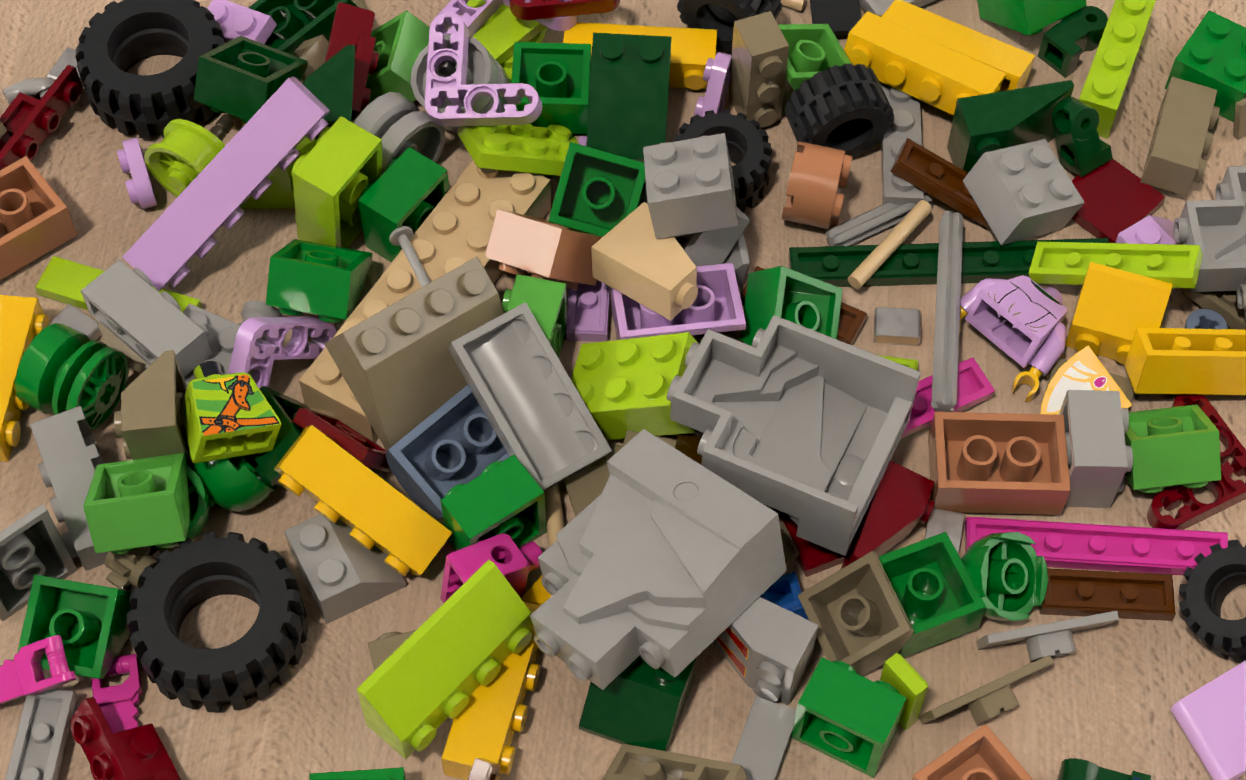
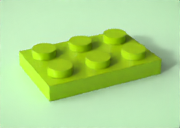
[457,124,579,176]

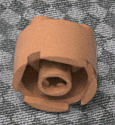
[782,141,853,229]

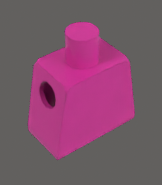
[440,533,542,604]

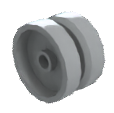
[410,34,509,133]
[354,92,446,174]

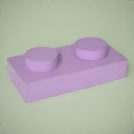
[207,0,277,44]

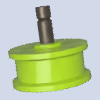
[144,115,235,197]

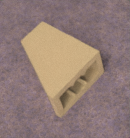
[591,202,698,321]

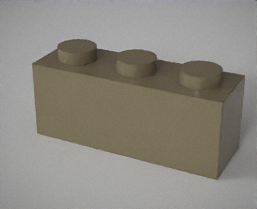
[729,11,789,127]
[1140,77,1220,196]

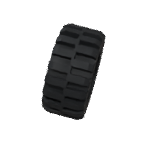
[75,0,225,139]
[127,532,308,712]

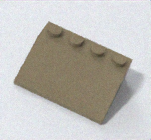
[324,257,504,451]

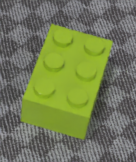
[291,116,382,248]
[571,332,699,440]

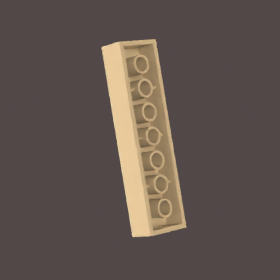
[299,160,552,442]

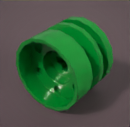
[15,323,129,431]

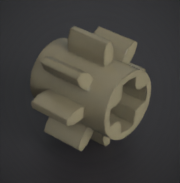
[105,546,160,592]

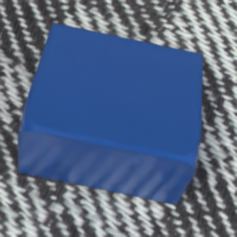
[760,572,809,620]

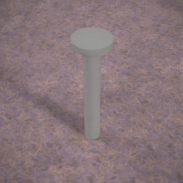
[389,226,431,287]

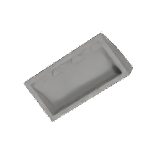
[448,302,612,491]

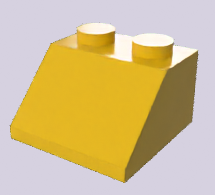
[1065,262,1173,365]

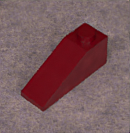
[841,460,935,569]

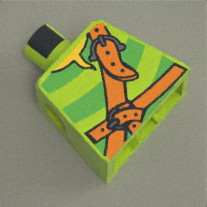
[182,361,281,463]

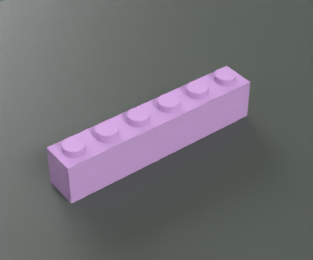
[122,77,330,291]

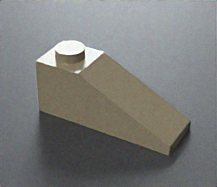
[603,744,748,780]

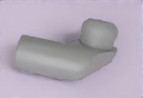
[2,78,55,105]

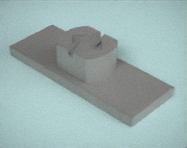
[976,611,1119,662]

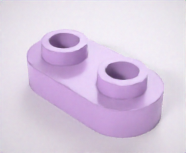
[694,52,732,117]
[117,137,157,210]

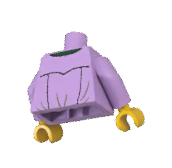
[959,275,1067,402]

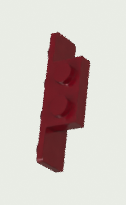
[316,2,379,140]
[0,65,83,170]
[70,697,181,780]

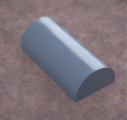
[386,385,509,519]

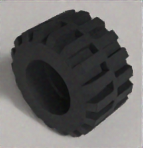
[677,0,782,55]
[785,63,894,158]
[673,110,772,213]
[1179,540,1246,663]

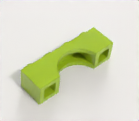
[1079,0,1156,139]

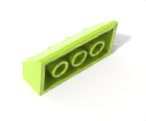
[357,559,533,760]

